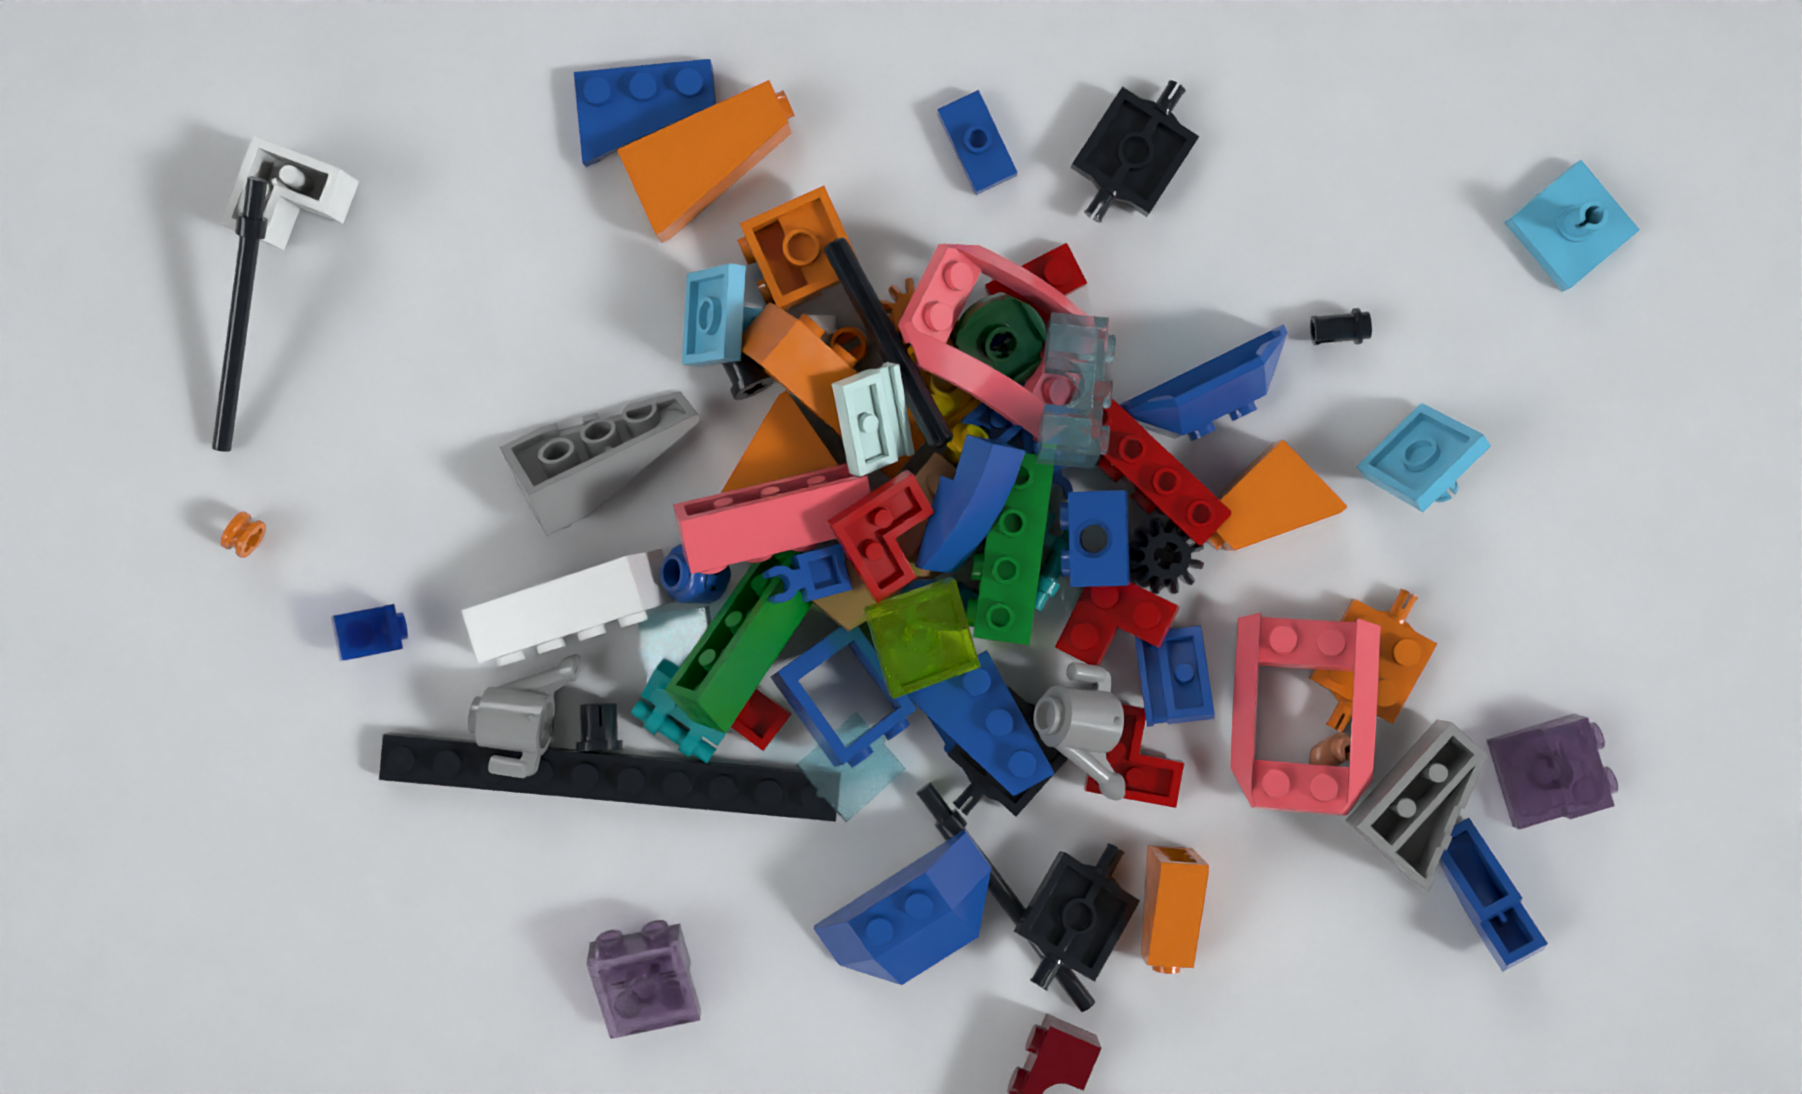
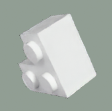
[219,136,359,250]

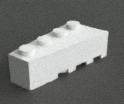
[461,549,675,667]

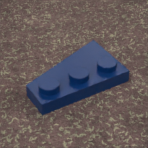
[574,59,716,167]
[907,650,1055,796]

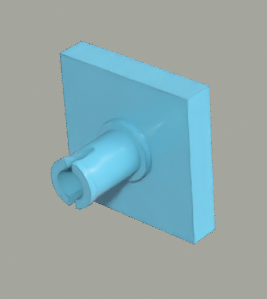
[1504,160,1640,292]
[682,263,764,367]
[1356,403,1491,512]

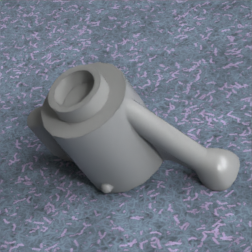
[468,654,581,778]
[1034,662,1125,801]

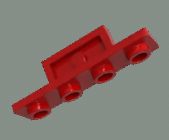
[1066,386,1231,545]

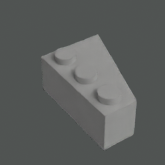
[1345,719,1488,891]

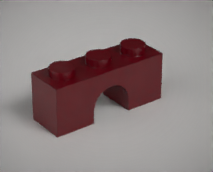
[1007,1013,1102,1094]

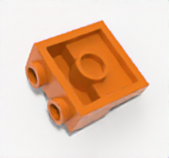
[737,185,858,311]

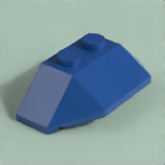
[1120,324,1288,442]
[813,829,991,985]

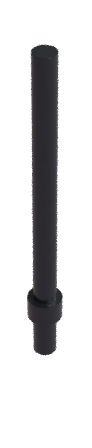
[212,176,268,452]
[916,782,1095,1012]

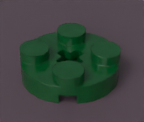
[950,292,1047,384]

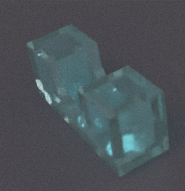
[1036,312,1116,469]

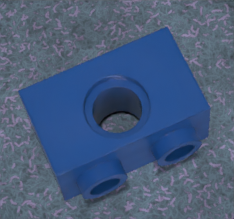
[1060,490,1130,587]

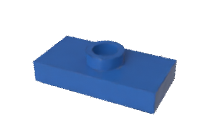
[937,90,1018,195]

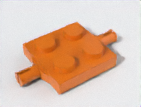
[1308,589,1438,733]

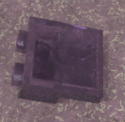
[1486,714,1618,830]
[586,920,701,1039]

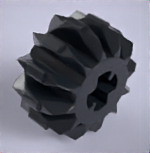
[1129,517,1204,594]

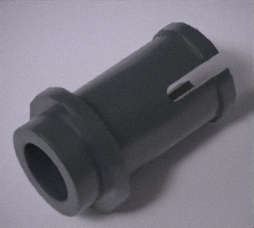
[1310,308,1372,345]

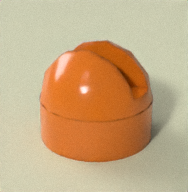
[830,326,869,361]

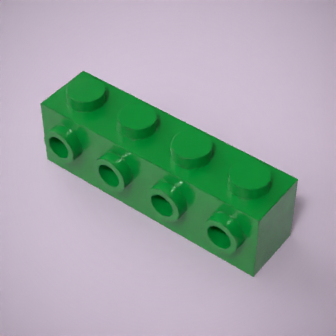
[965,453,1055,645]
[664,550,813,733]

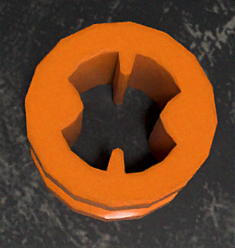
[220,511,266,558]

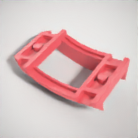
[898,244,1109,444]
[1230,613,1381,816]

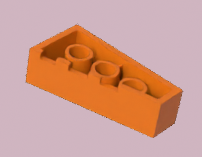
[741,302,926,479]

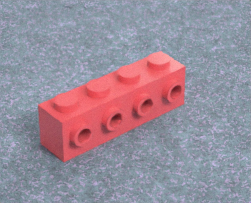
[673,463,870,574]

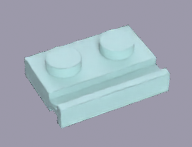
[832,362,915,477]

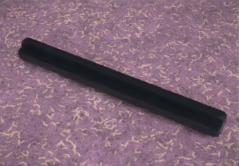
[824,237,953,450]

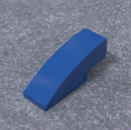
[915,434,1026,573]
[1439,818,1548,972]

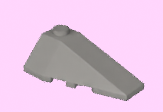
[499,391,700,536]

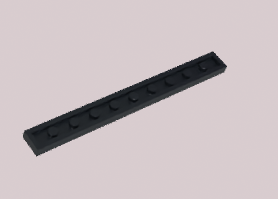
[379,732,840,822]

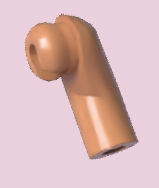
[1309,733,1351,766]

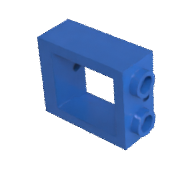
[770,626,917,768]

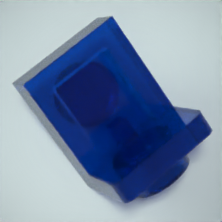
[331,604,408,661]

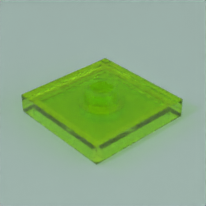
[863,577,980,699]

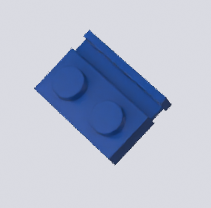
[1134,626,1215,727]

